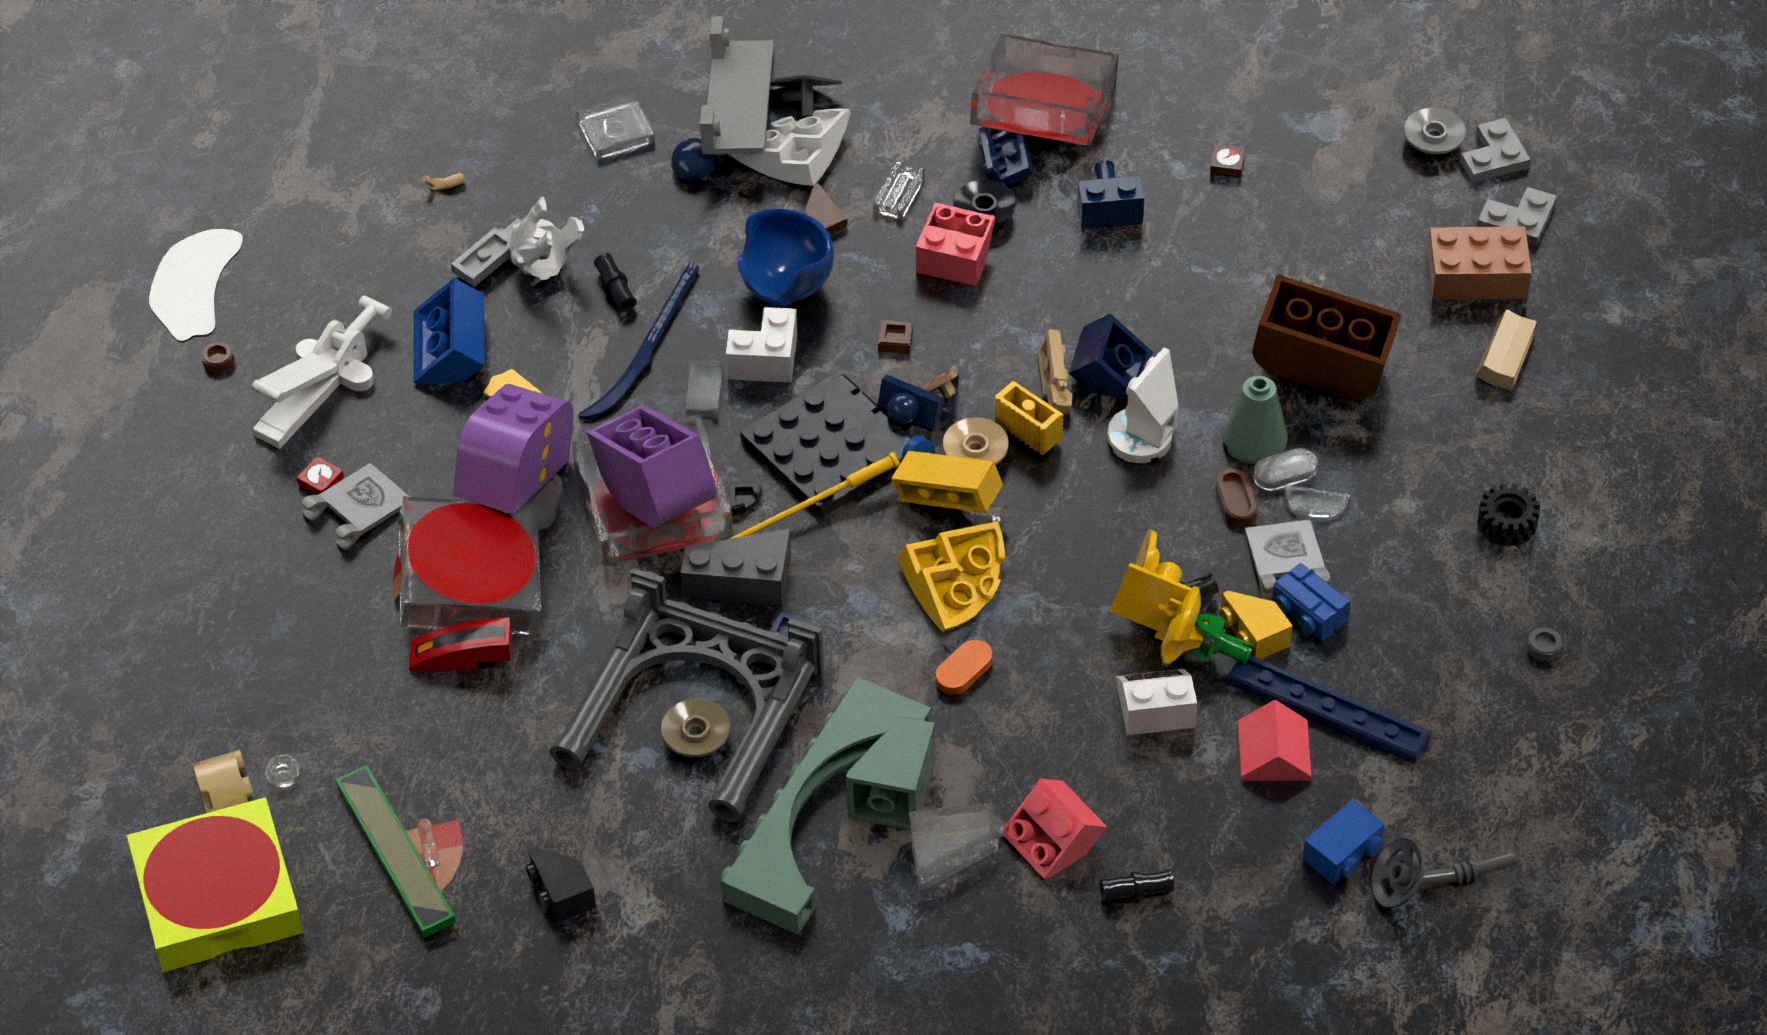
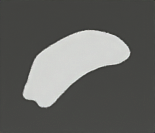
[149,229,243,341]

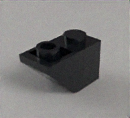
[525,846,596,923]

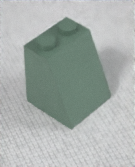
[846,716,935,831]

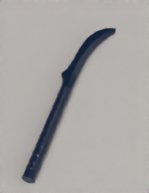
[578,262,699,419]

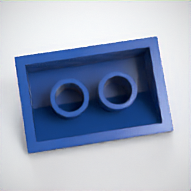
[413,278,485,385]

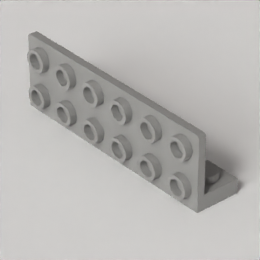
[700,16,774,155]

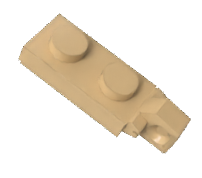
[1037,329,1072,414]

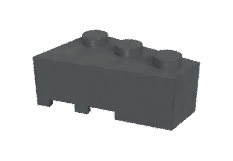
[680,529,791,606]

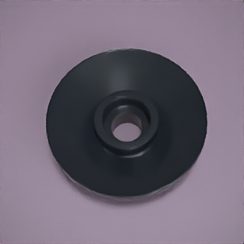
[953,180,1016,226]

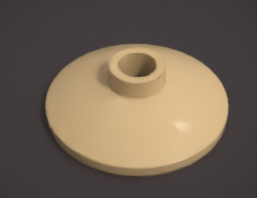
[943,417,1009,465]

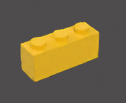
[891,451,1003,513]

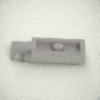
[451,218,521,287]

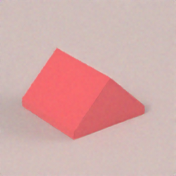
[1238,700,1311,781]

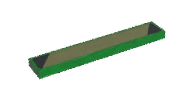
[335,765,457,938]

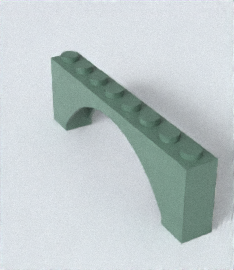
[720,677,931,934]

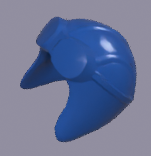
[736,209,834,308]

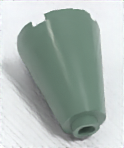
[1222,376,1288,465]

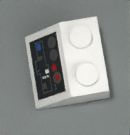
[1116,669,1197,735]

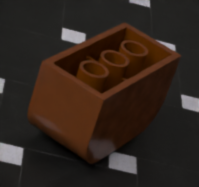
[1252,274,1402,400]

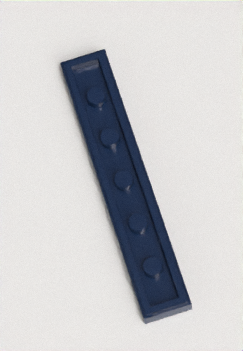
[1227,655,1431,763]

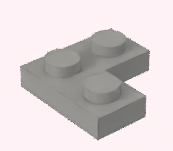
[1460,118,1531,183]
[1477,187,1557,246]

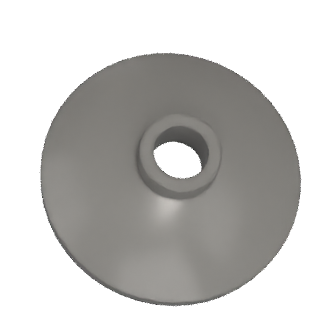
[1404,108,1466,154]

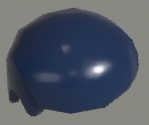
[671,138,719,181]

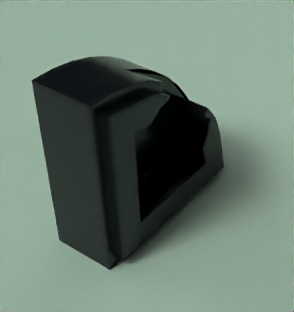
[728,482,762,516]

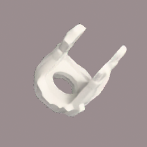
[509,197,584,280]

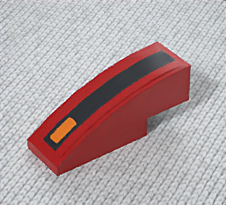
[409,617,512,671]

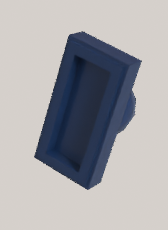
[877,374,944,430]

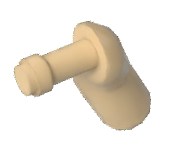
[422,173,465,191]

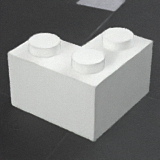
[726,307,797,383]

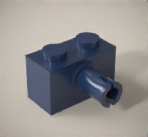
[1077,160,1145,229]

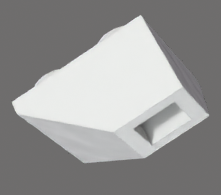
[1125,347,1178,448]

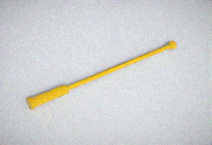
[729,452,900,539]

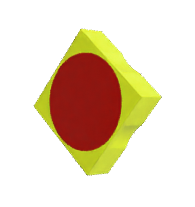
[127,797,303,972]

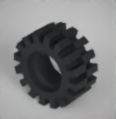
[1477,483,1540,546]

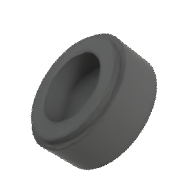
[1527,627,1562,662]

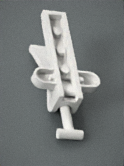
[252,295,392,449]

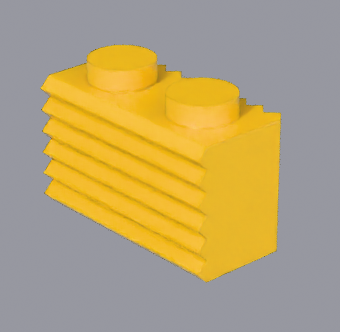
[995,381,1064,455]

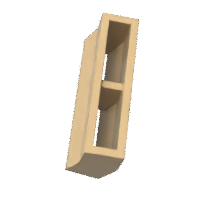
[1475,309,1537,391]

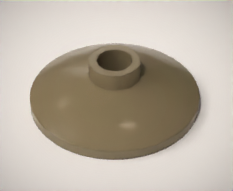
[661,699,731,757]

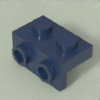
[978,124,1034,186]

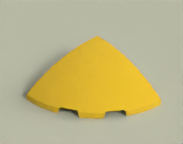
[897,521,1005,632]

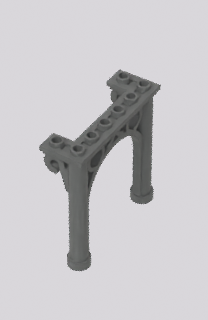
[549,568,824,822]

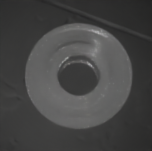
[265,754,300,787]

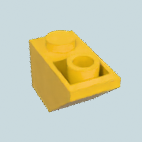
[1219,591,1292,659]

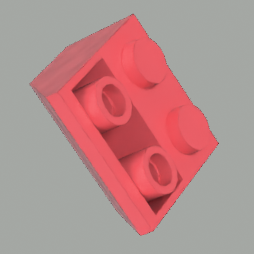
[916,203,995,286]
[1001,778,1107,879]

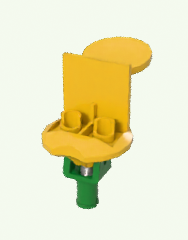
[1110,529,1254,667]

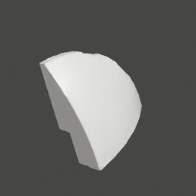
[728,109,850,186]

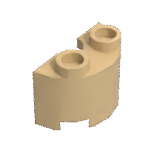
[192,750,254,813]

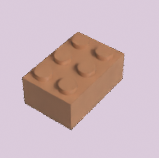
[1427,226,1532,300]

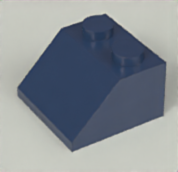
[1068,313,1153,400]

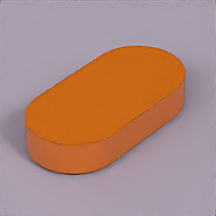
[936,640,992,695]

